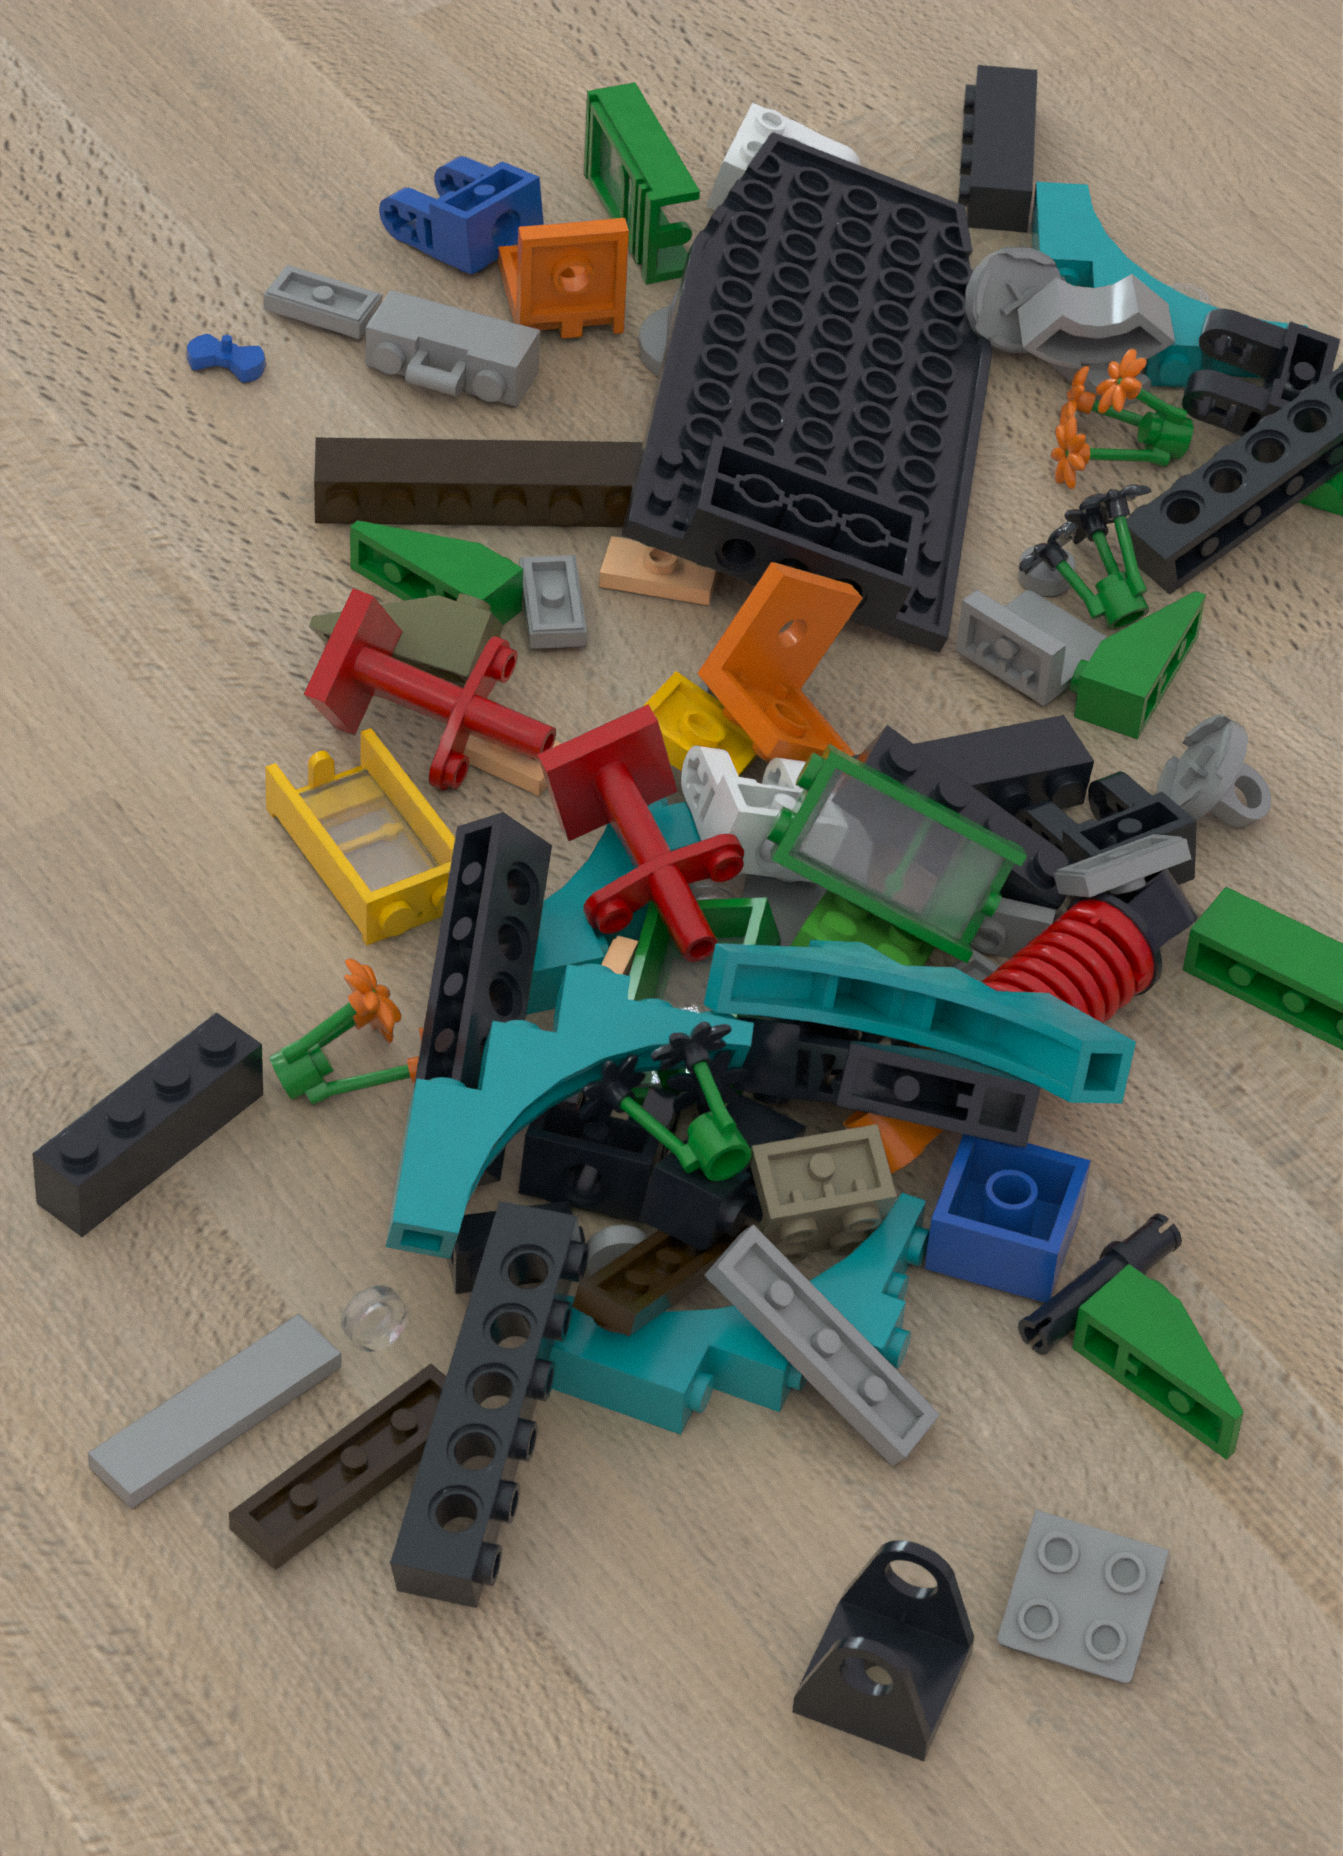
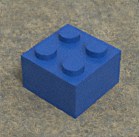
[924,1134,1091,1303]

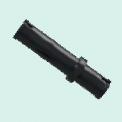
[1018,1213,1182,1355]

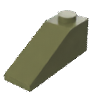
[309,594,503,686]

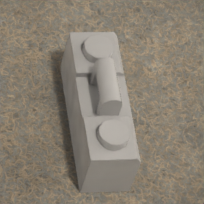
[366,290,540,406]

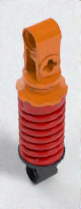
[843,868,1199,1174]

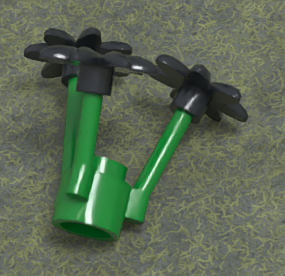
[1019,484,1152,630]
[578,1021,752,1181]

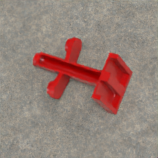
[303,588,556,791]
[537,704,744,962]

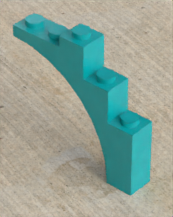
[1031,182,1308,388]
[526,797,702,1015]
[703,940,1136,1104]
[385,964,754,1259]
[549,1193,930,1435]

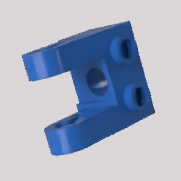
[379,156,544,275]

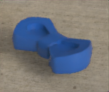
[186,334,266,383]

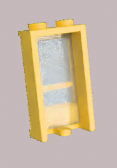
[265,728,455,946]

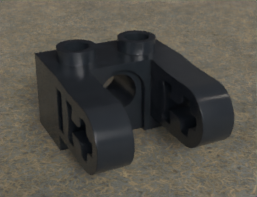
[1182,309,1341,437]
[1015,771,1197,899]
[733,1014,919,1104]
[518,1085,681,1223]

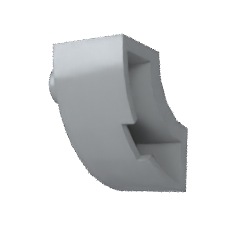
[1017,274,1175,369]

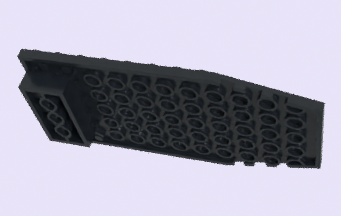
[621,132,992,653]

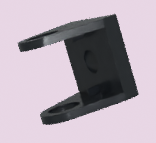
[792,1540,975,1761]

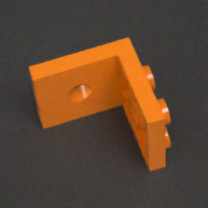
[498,218,629,339]
[697,562,863,777]

